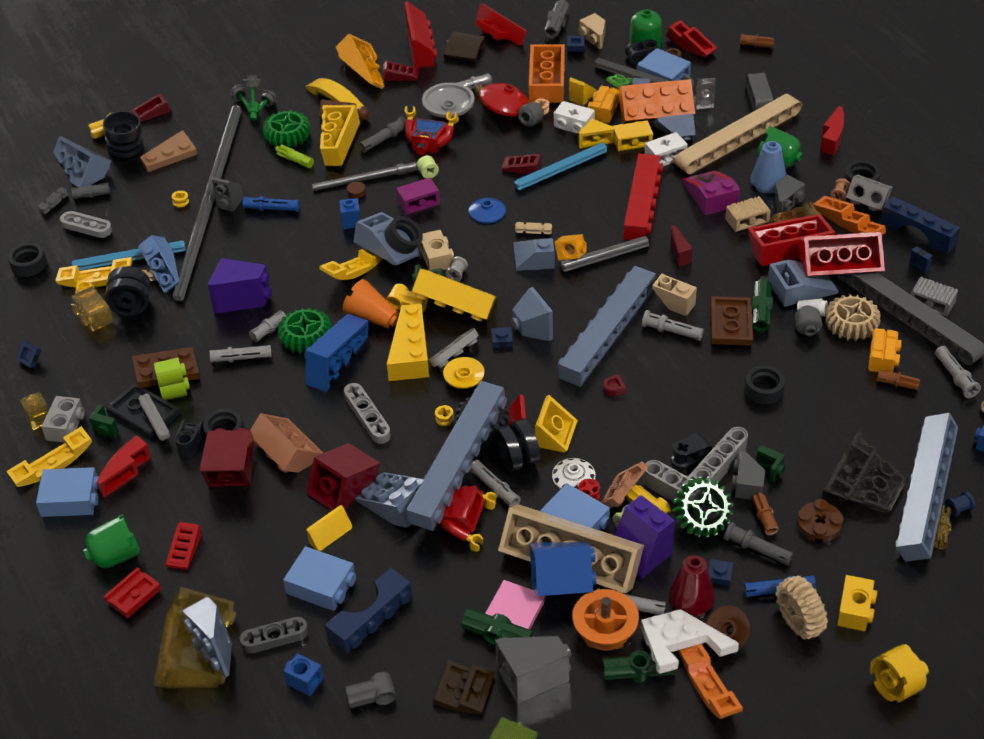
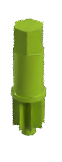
[275,144,314,168]

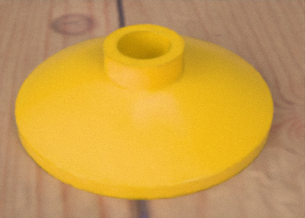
[443,357,484,389]

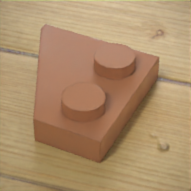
[601,461,648,508]

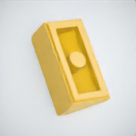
[306,505,352,551]

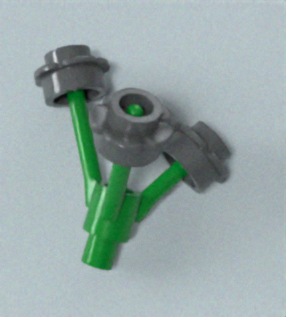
[230,75,277,121]

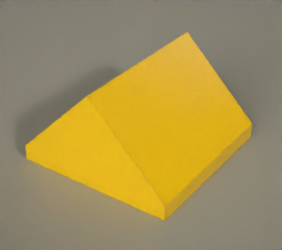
[535,395,578,452]

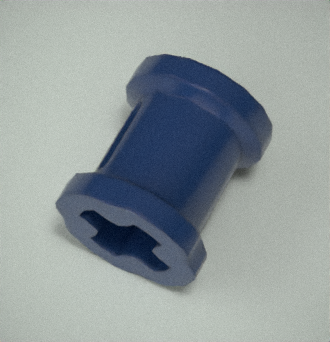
[945,491,976,518]

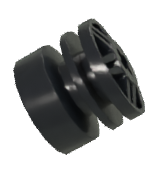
[103,111,143,158]

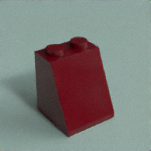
[200,428,254,487]
[306,443,380,511]

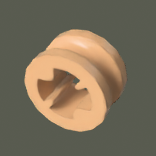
[534,99,549,115]

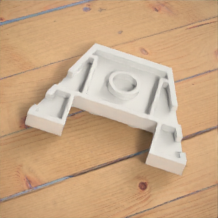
[640,609,739,674]

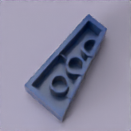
[304,314,368,392]

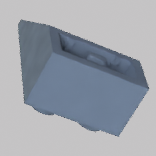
[353,212,421,265]
[768,260,839,307]
[355,472,424,528]
[183,597,232,677]

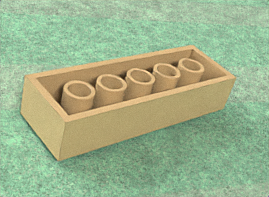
[498,504,644,593]

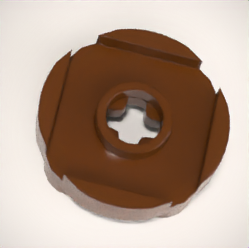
[797,499,844,542]

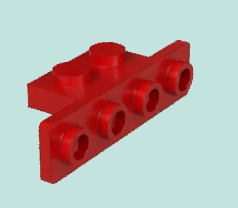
[475,4,527,45]

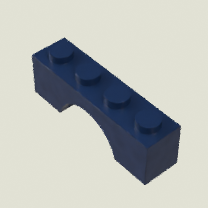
[880,197,960,254]
[325,568,412,654]

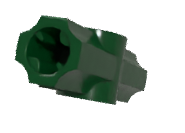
[752,278,773,333]
[461,608,534,645]
[602,651,677,682]

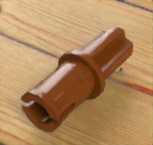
[740,34,774,48]
[877,369,920,390]
[752,492,779,535]

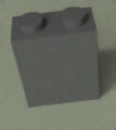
[495,636,571,703]

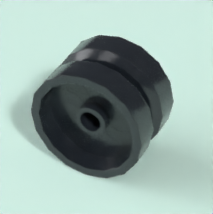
[104,266,151,316]
[493,418,541,473]

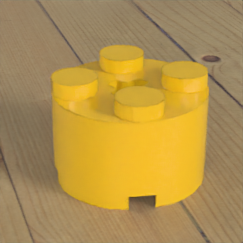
[870,644,929,703]

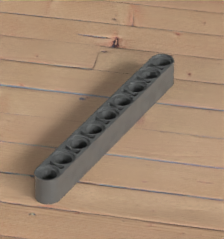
[837,272,984,365]

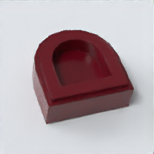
[603,374,627,396]

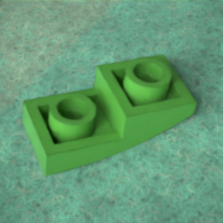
[606,74,633,89]

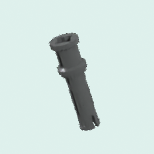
[359,116,406,153]
[724,522,793,566]

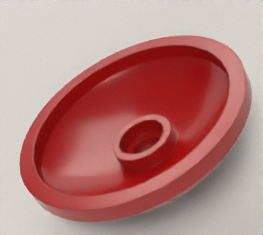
[479,83,529,117]

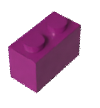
[396,178,440,215]

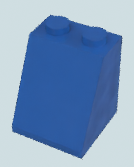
[529,542,596,596]

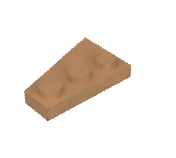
[140,130,197,172]

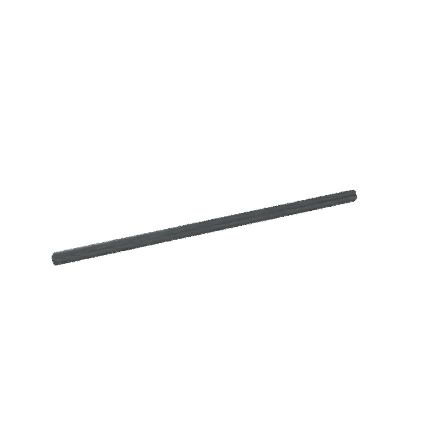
[172,105,241,302]

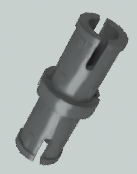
[71,183,110,200]

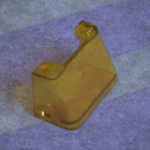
[154,587,236,688]

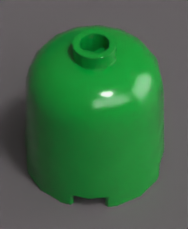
[629,9,662,50]
[756,126,803,169]
[83,514,142,569]

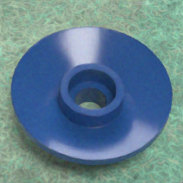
[469,198,506,224]

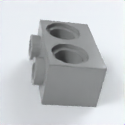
[846,175,893,212]
[41,396,85,443]

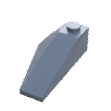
[53,136,111,187]

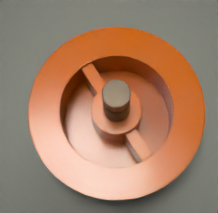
[572,589,639,651]

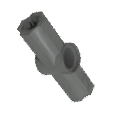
[544,0,569,39]

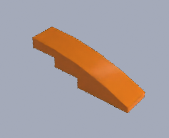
[812,196,886,235]

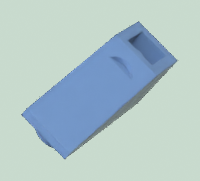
[138,235,180,293]

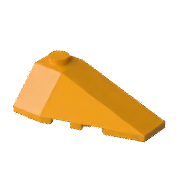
[336,34,384,89]

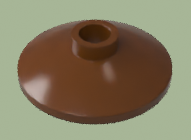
[706,606,751,650]

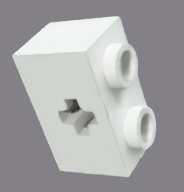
[554,101,595,134]
[645,132,687,166]

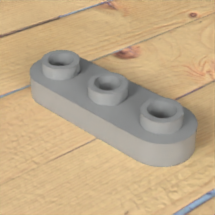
[60,211,112,238]
[429,328,479,368]

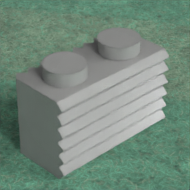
[911,277,958,317]

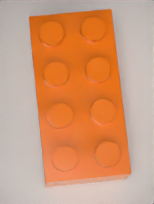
[529,44,565,103]
[619,79,695,124]

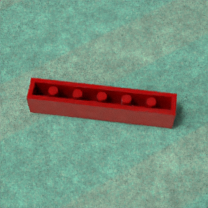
[623,154,663,240]

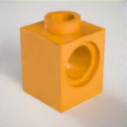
[554,234,587,260]

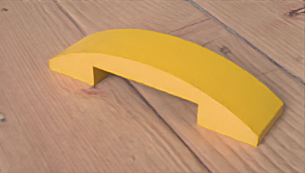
[305,78,364,109]
[319,249,383,280]
[56,257,133,287]
[6,427,92,487]

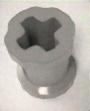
[445,256,468,281]

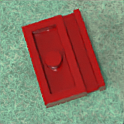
[103,567,161,619]

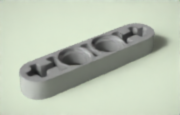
[344,383,391,444]

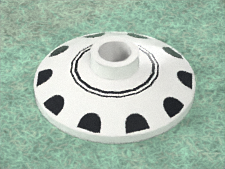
[552,458,595,489]

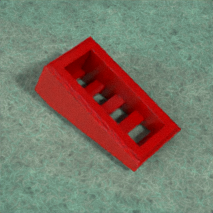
[166,522,202,570]

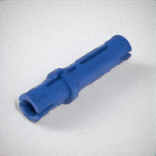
[243,196,299,212]
[744,575,816,597]

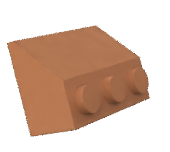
[251,413,323,473]

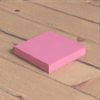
[485,580,546,630]

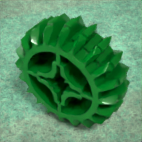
[263,110,311,148]
[278,307,332,354]
[673,477,733,538]

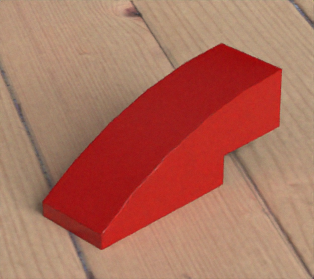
[666,20,717,57]
[820,106,844,156]
[97,436,151,498]

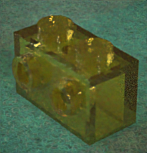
[71,286,114,332]

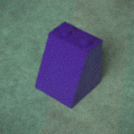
[208,258,272,313]
[615,495,675,579]

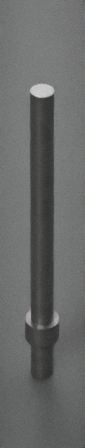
[312,162,418,191]

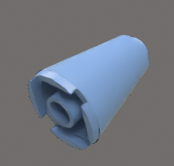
[750,141,786,194]

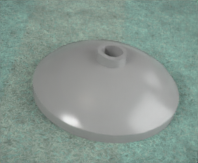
[422,83,474,118]

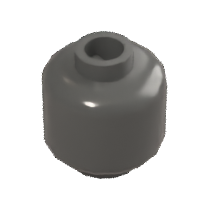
[518,101,544,127]
[795,305,823,336]

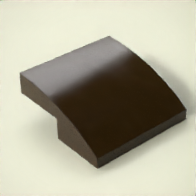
[443,32,485,62]
[432,659,495,714]

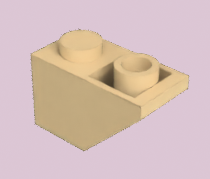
[579,13,605,49]
[652,274,697,316]

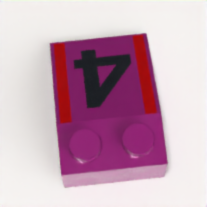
[682,170,740,215]

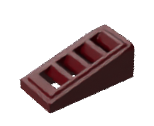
[383,61,419,81]
[131,93,172,122]
[502,154,541,175]
[671,225,693,266]

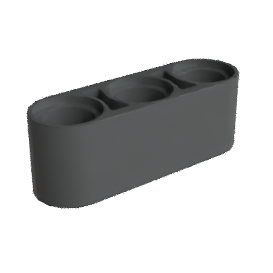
[746,73,773,111]

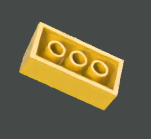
[412,269,497,321]

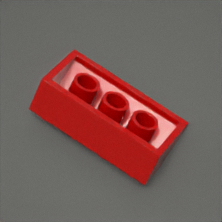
[404,2,437,68]
[748,214,835,266]
[798,232,885,276]

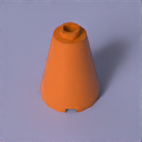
[342,279,398,329]

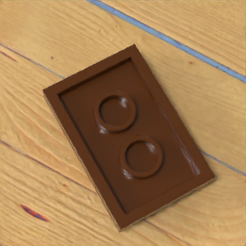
[711,296,753,345]
[132,347,200,388]

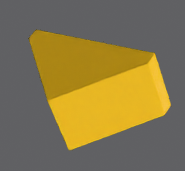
[569,77,598,106]
[579,119,614,148]

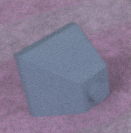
[652,113,696,141]
[513,238,555,271]
[511,287,553,341]

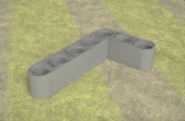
[643,427,748,501]

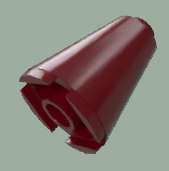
[669,555,715,617]

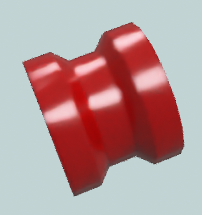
[578,478,600,501]

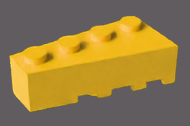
[320,105,360,166]
[387,304,429,381]

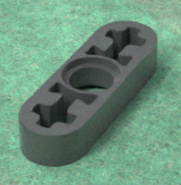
[240,617,308,653]

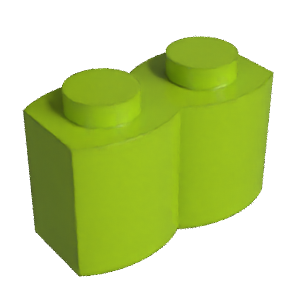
[154,358,190,401]

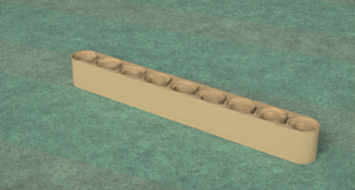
[674,94,802,174]

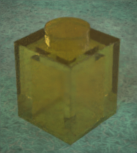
[20,392,49,429]

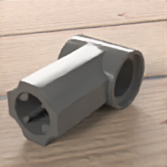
[345,672,396,708]

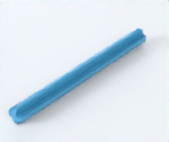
[514,143,607,190]
[72,241,186,271]

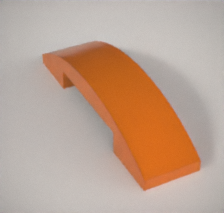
[678,644,743,719]

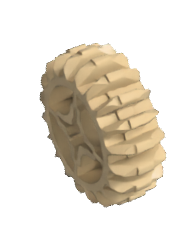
[825,294,880,341]
[776,575,828,639]

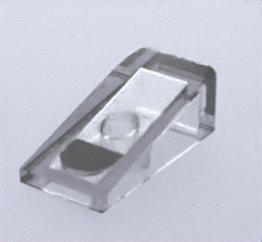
[694,78,716,109]

